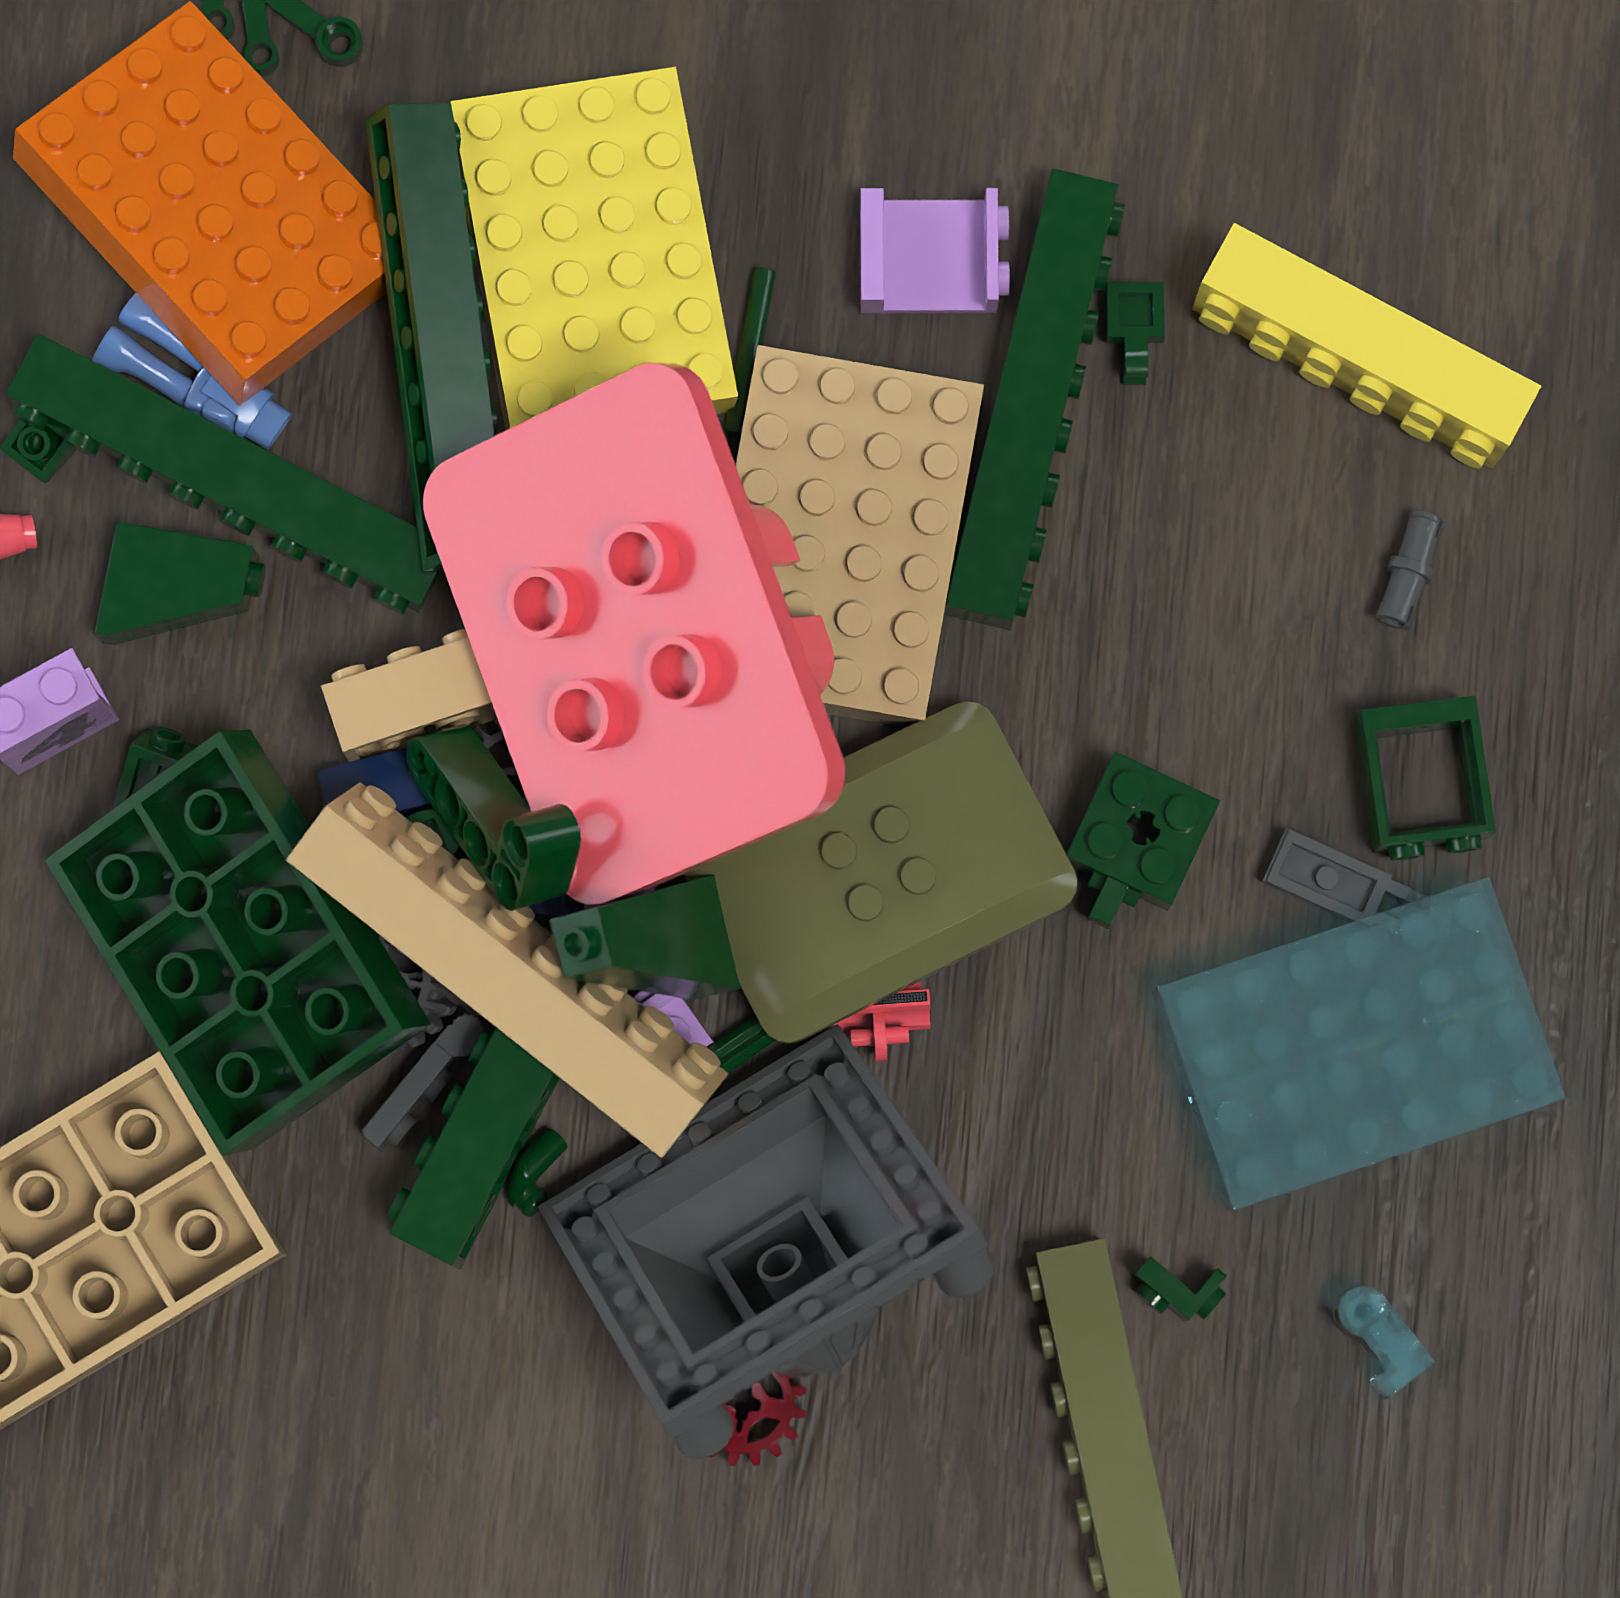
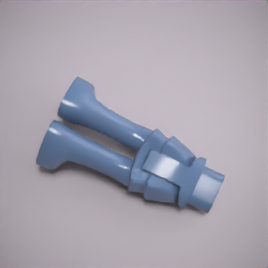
[91,293,292,451]

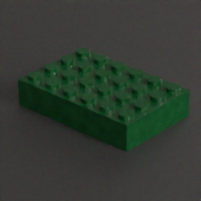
[45,729,431,1156]

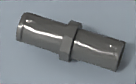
[1376,510,1446,630]

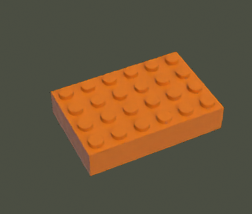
[13,0,387,406]

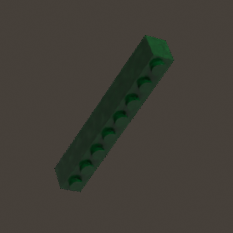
[365,103,498,571]
[944,168,1125,631]
[6,333,441,615]

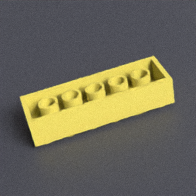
[1192,223,1541,469]

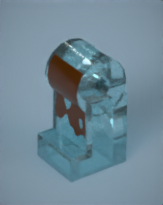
[1334,1286,1435,1400]

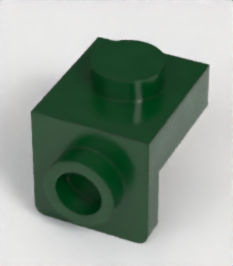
[1132,1256,1227,1322]

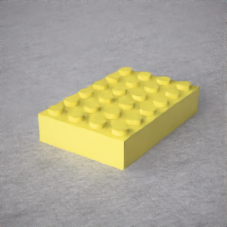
[451,67,738,430]

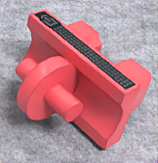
[826,981,931,1062]

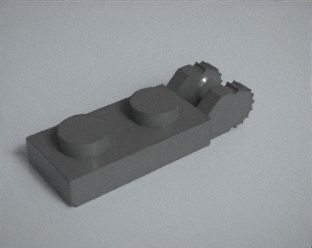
[1261,828,1431,944]
[362,1013,484,1152]

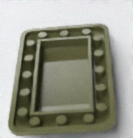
[684,701,1077,1044]

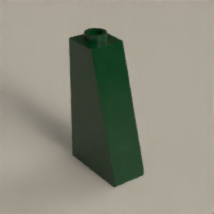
[550,875,742,1000]

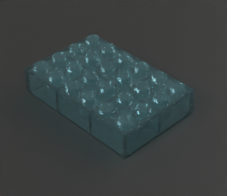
[1152,877,1566,1211]

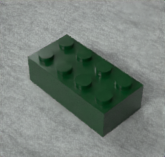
[386,1027,560,1270]

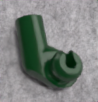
[506,1128,568,1217]

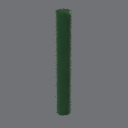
[724,267,776,437]

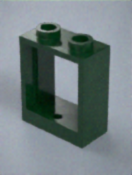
[1354,695,1496,861]

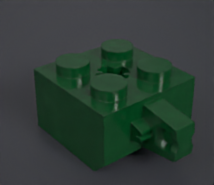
[1066,751,1220,929]

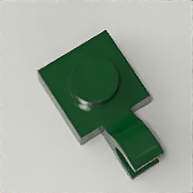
[1105,282,1165,385]

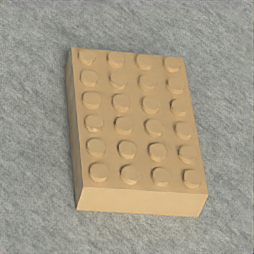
[736,345,984,728]
[0,1051,287,1430]

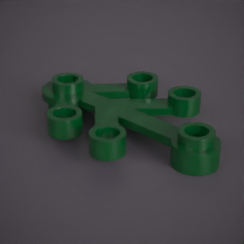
[202,0,363,76]

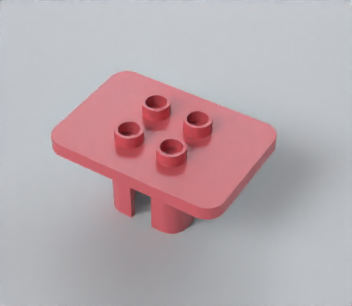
[423,363,845,905]

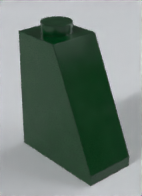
[94,522,266,645]

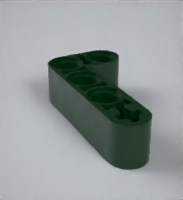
[406,724,581,911]

